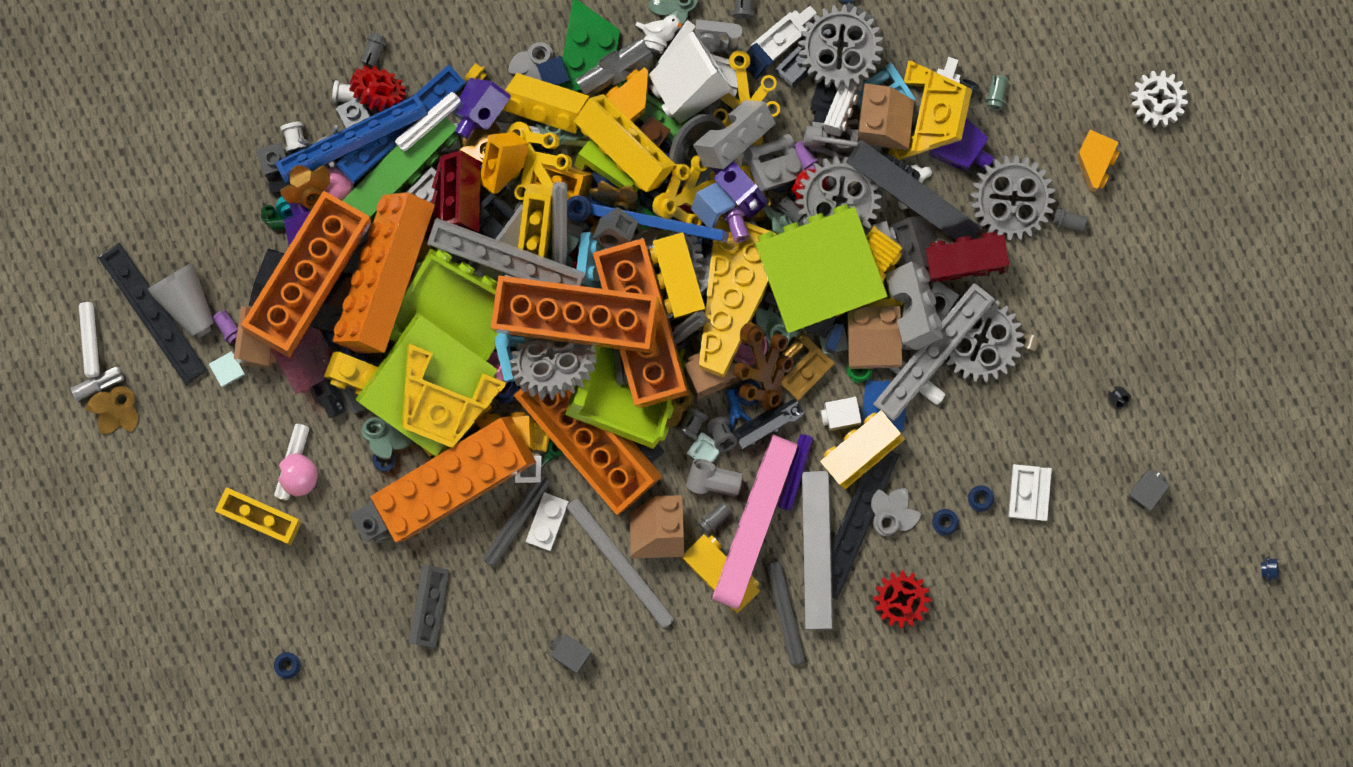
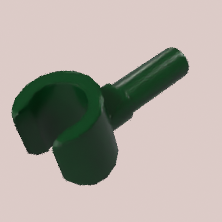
[541,441,563,469]

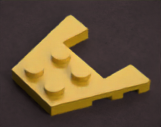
[888,61,972,160]
[402,343,506,448]

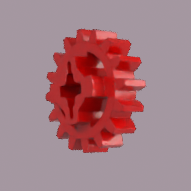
[349,66,406,112]
[873,570,931,629]

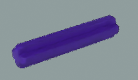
[778,434,813,511]

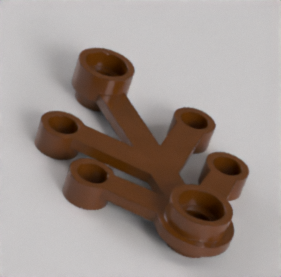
[734,322,794,411]

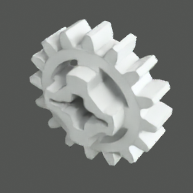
[1130,70,1188,128]

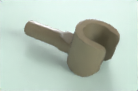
[1016,329,1039,353]

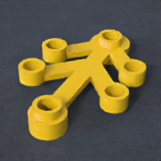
[713,50,780,146]
[507,122,572,201]
[653,155,716,226]

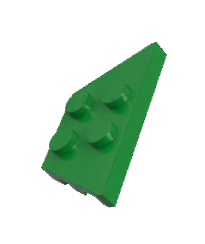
[558,0,620,92]

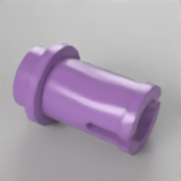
[794,141,819,170]
[724,207,750,243]
[212,309,238,344]

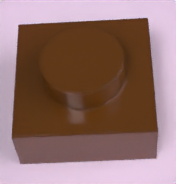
[640,115,671,148]

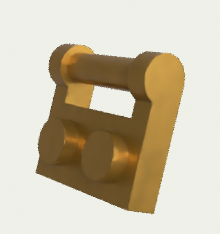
[771,332,835,401]

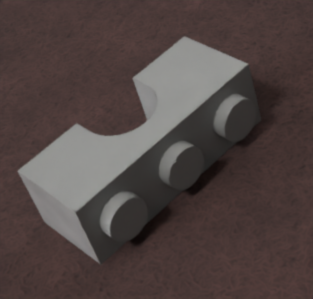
[693,100,776,169]
[886,261,943,350]

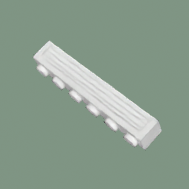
[824,56,869,136]

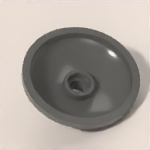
[669,114,726,189]

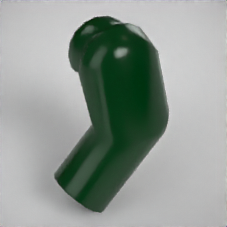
[260,205,286,231]

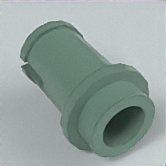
[985,75,1008,110]

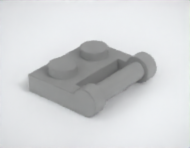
[695,19,742,58]
[743,134,804,192]

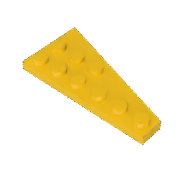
[699,213,776,378]

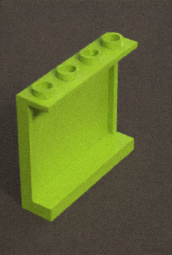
[754,204,888,333]
[389,248,500,362]
[355,313,498,457]
[565,346,686,449]

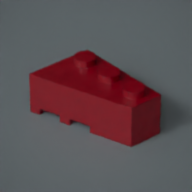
[424,150,481,240]
[925,232,1009,283]

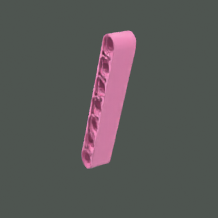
[712,435,798,609]

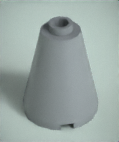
[148,263,214,338]

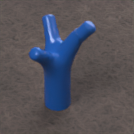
[726,389,751,432]

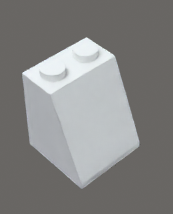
[649,31,732,124]

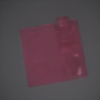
[271,327,333,394]

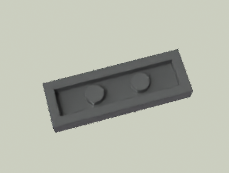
[409,565,449,648]

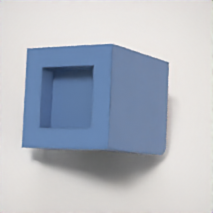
[691,182,735,228]

